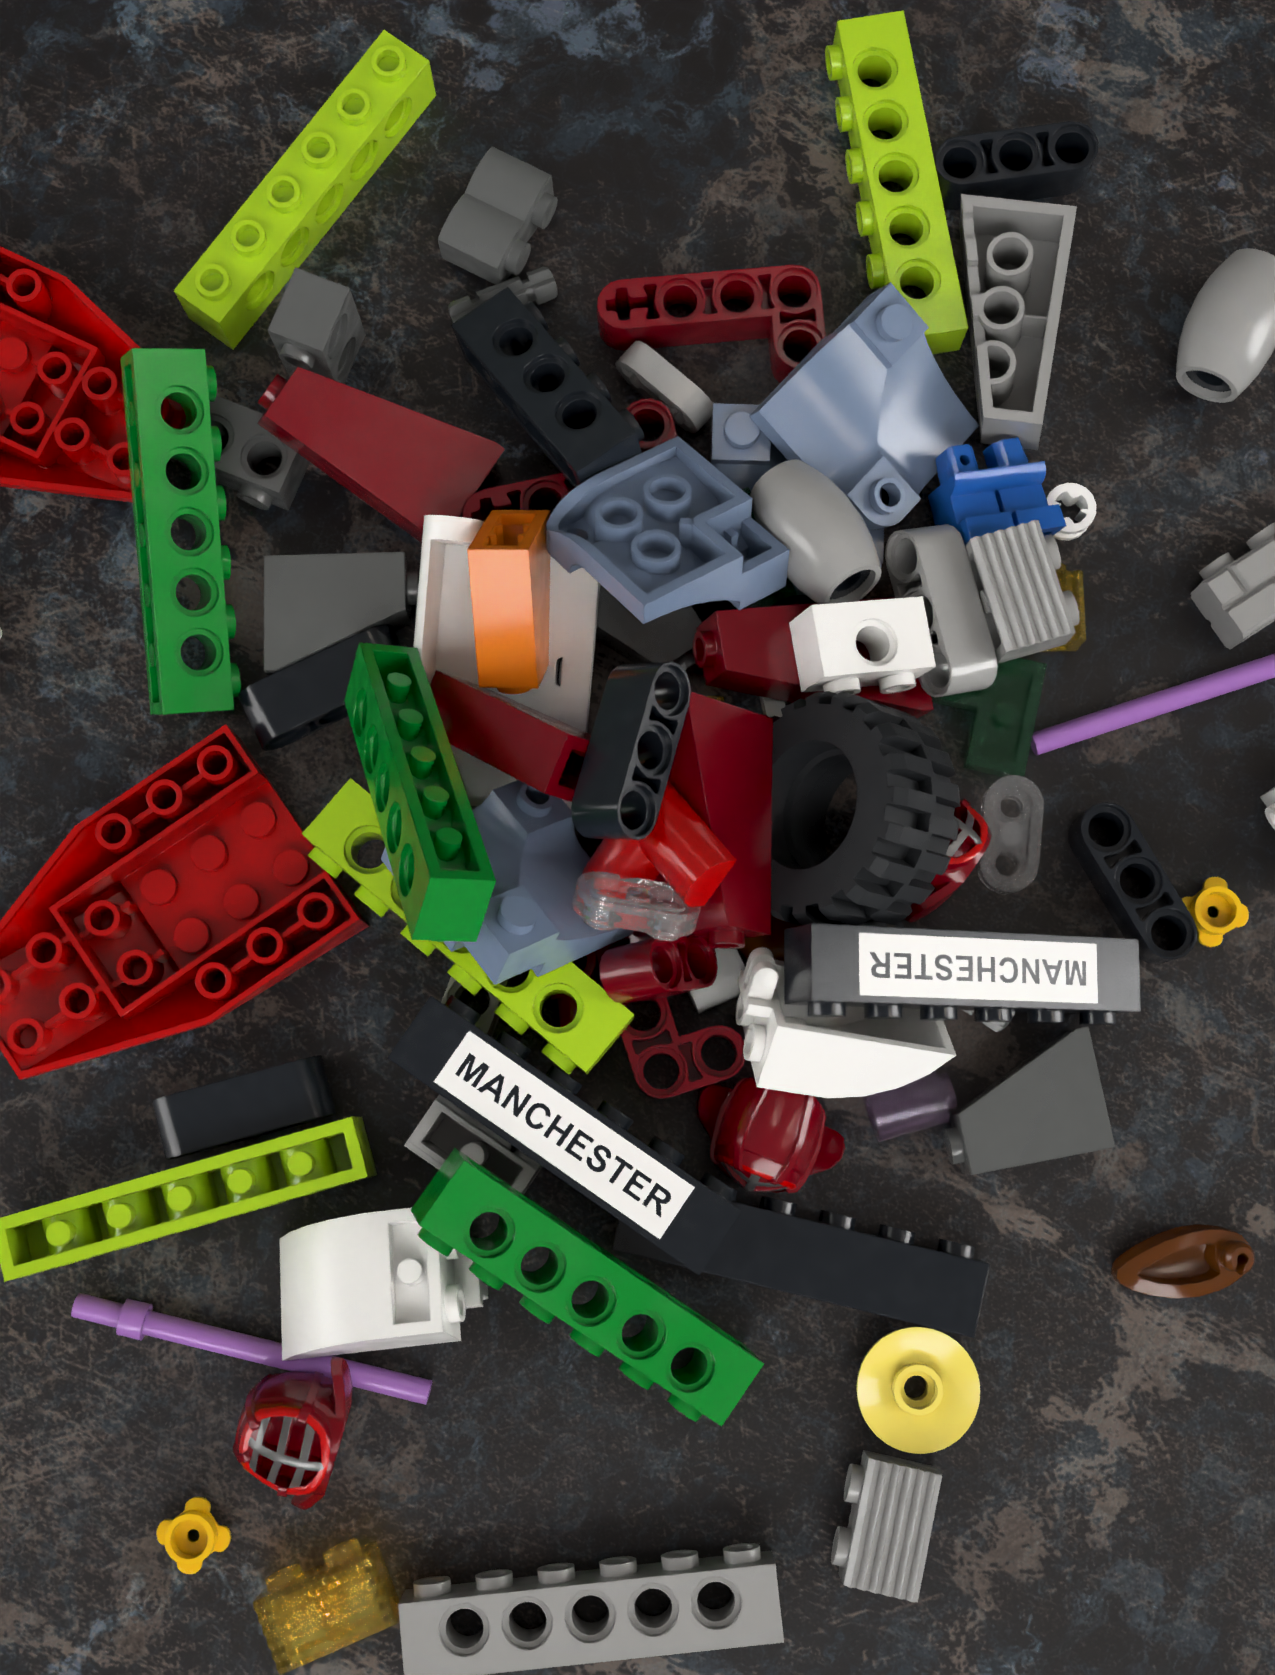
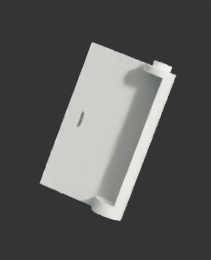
[413,515,600,809]

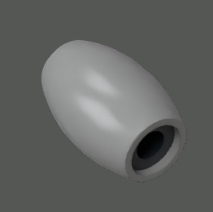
[1176,248,1275,403]
[750,459,882,604]

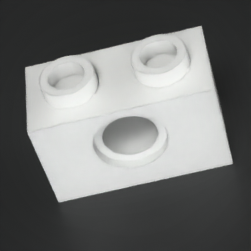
[789,596,936,695]

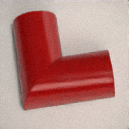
[582,780,737,908]

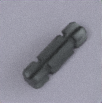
[448,266,558,323]

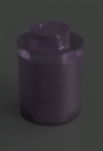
[862,1070,957,1142]

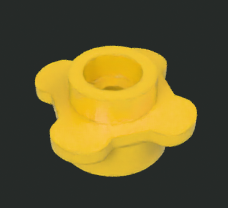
[1181,877,1249,947]
[156,1496,231,1574]

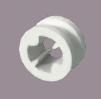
[1046,483,1096,541]

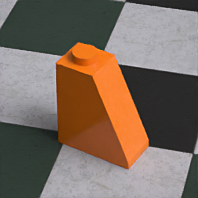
[467,510,550,694]

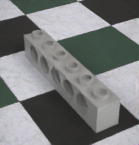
[398,1543,784,1675]

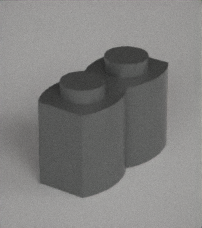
[438,147,558,284]

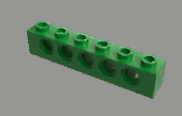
[120,348,241,715]
[344,642,496,942]
[411,1148,764,1427]

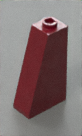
[257,367,505,543]
[693,597,934,718]
[430,670,591,802]
[668,692,773,949]

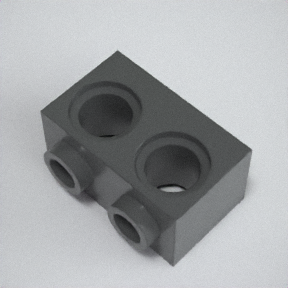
[267,267,366,384]
[178,395,310,511]

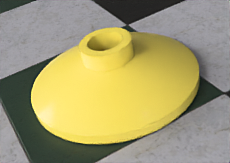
[856,1326,980,1454]

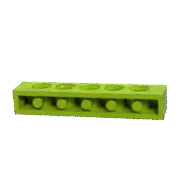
[825,10,968,354]
[174,30,436,350]
[302,778,634,1075]
[0,1116,377,1282]

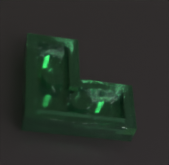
[931,658,1047,780]

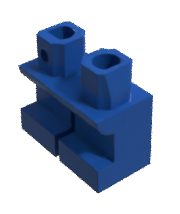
[928,438,1066,547]

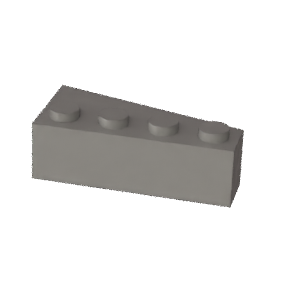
[959,194,1077,450]

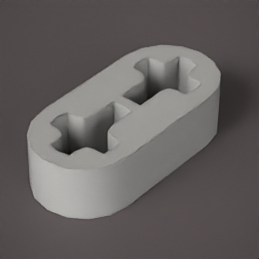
[615,341,713,434]

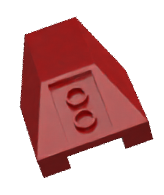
[0,246,186,503]
[0,724,369,1080]

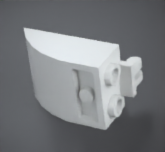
[736,947,956,1098]
[279,1207,488,1361]

